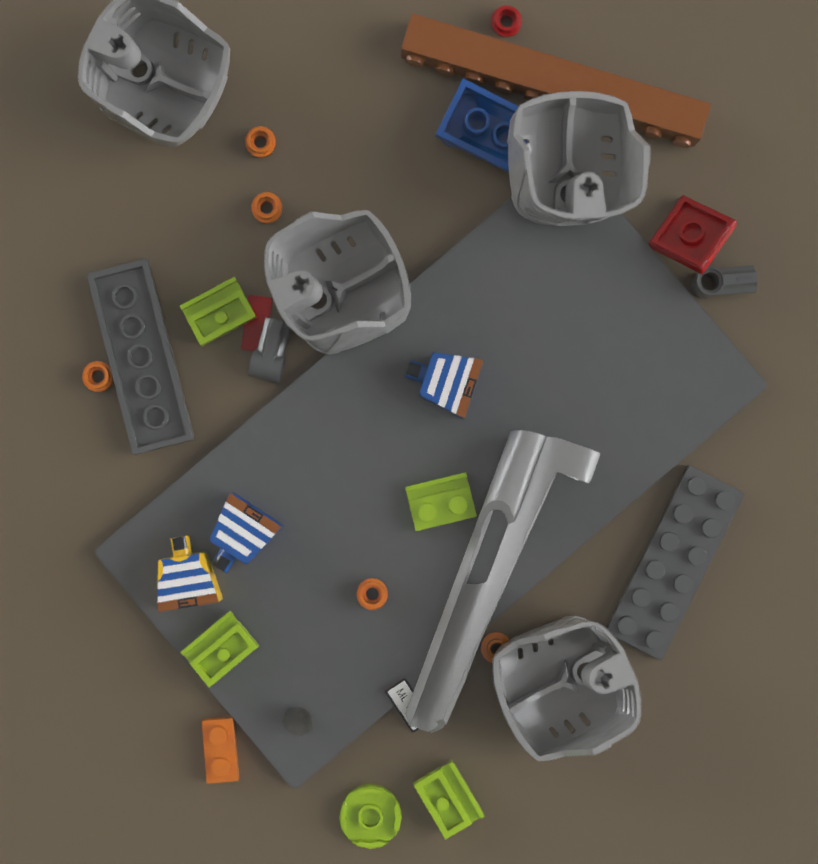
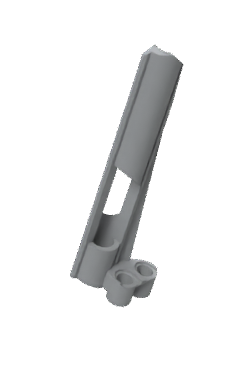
[405,430,601,733]

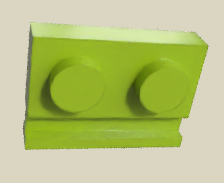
[180,277,257,347]
[405,472,477,531]
[180,611,260,688]
[413,759,485,840]

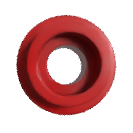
[491,6,522,38]

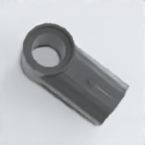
[690,265,758,299]
[248,317,291,384]

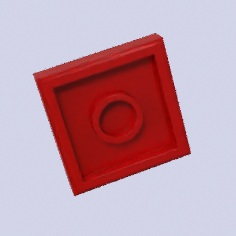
[648,195,737,275]

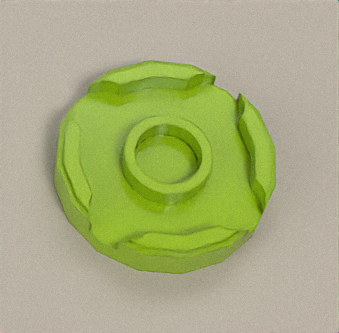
[339,784,402,849]

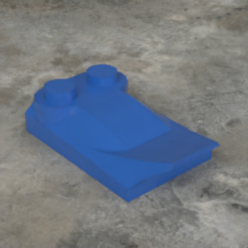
[435,78,527,173]

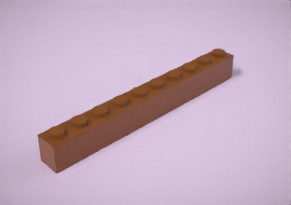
[401,13,711,148]

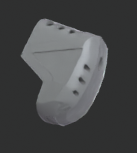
[78,0,230,148]
[507,91,650,226]
[264,210,411,355]
[492,615,641,761]

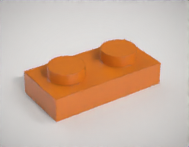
[202,716,239,784]

